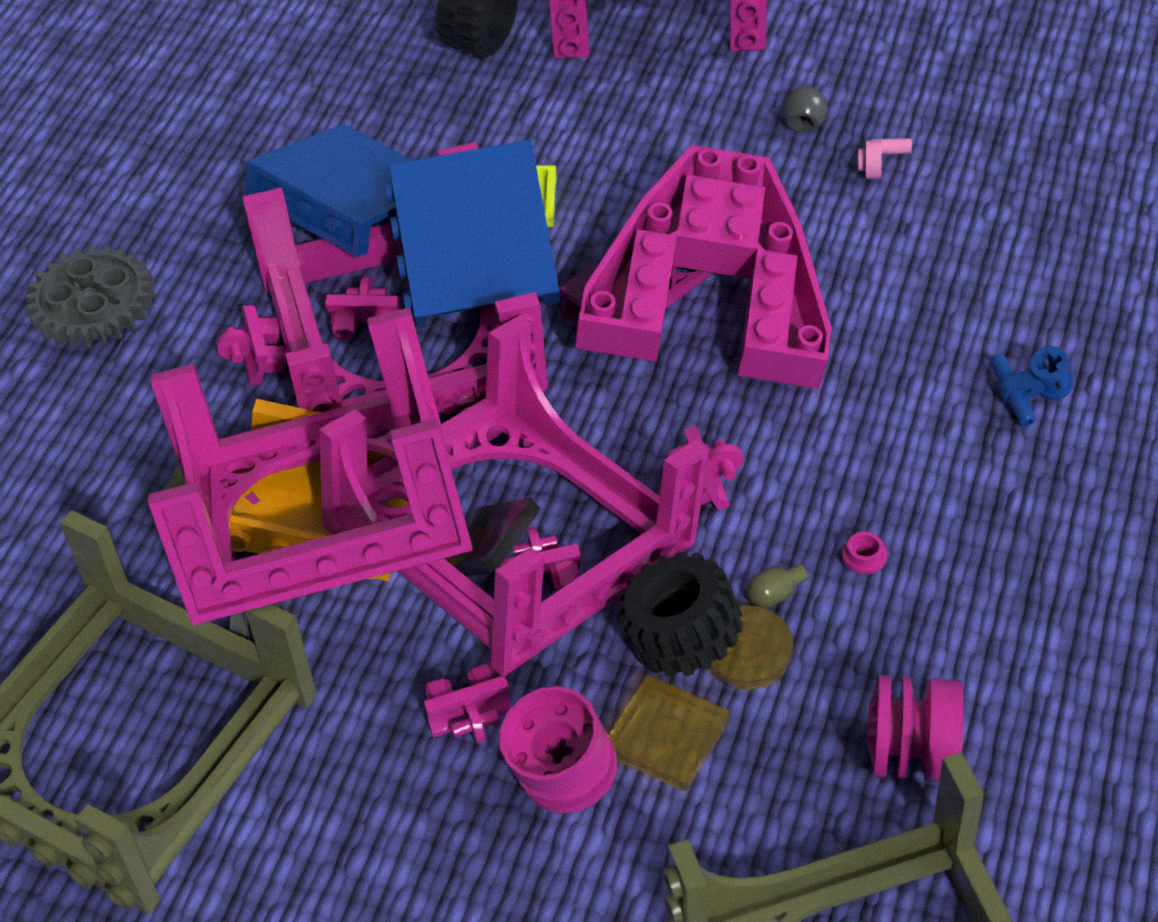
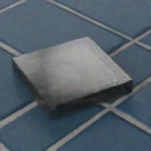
[444,497,541,576]

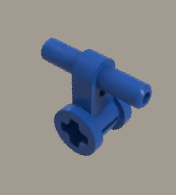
[990,346,1074,426]

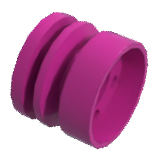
[867,674,964,782]
[500,686,617,814]

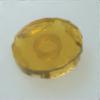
[708,605,794,690]

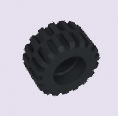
[436,0,518,58]
[617,552,743,677]

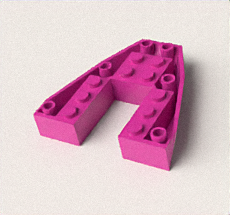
[575,145,831,389]

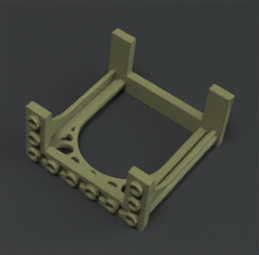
[0,510,317,915]
[663,752,1013,922]

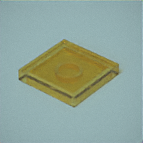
[608,674,730,792]

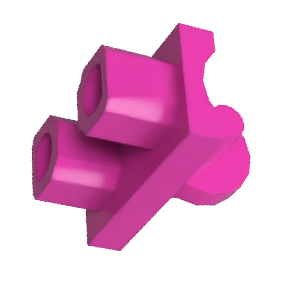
[325,276,400,340]
[216,305,287,385]
[668,425,744,511]
[499,527,581,593]
[424,664,512,744]

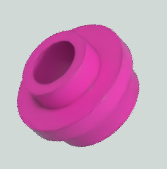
[842,532,887,574]

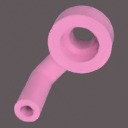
[858,139,912,179]

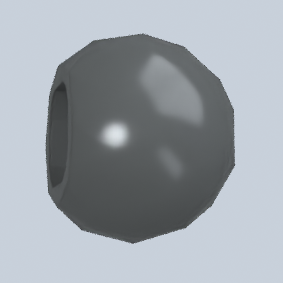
[781,86,828,133]

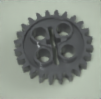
[25,245,156,348]

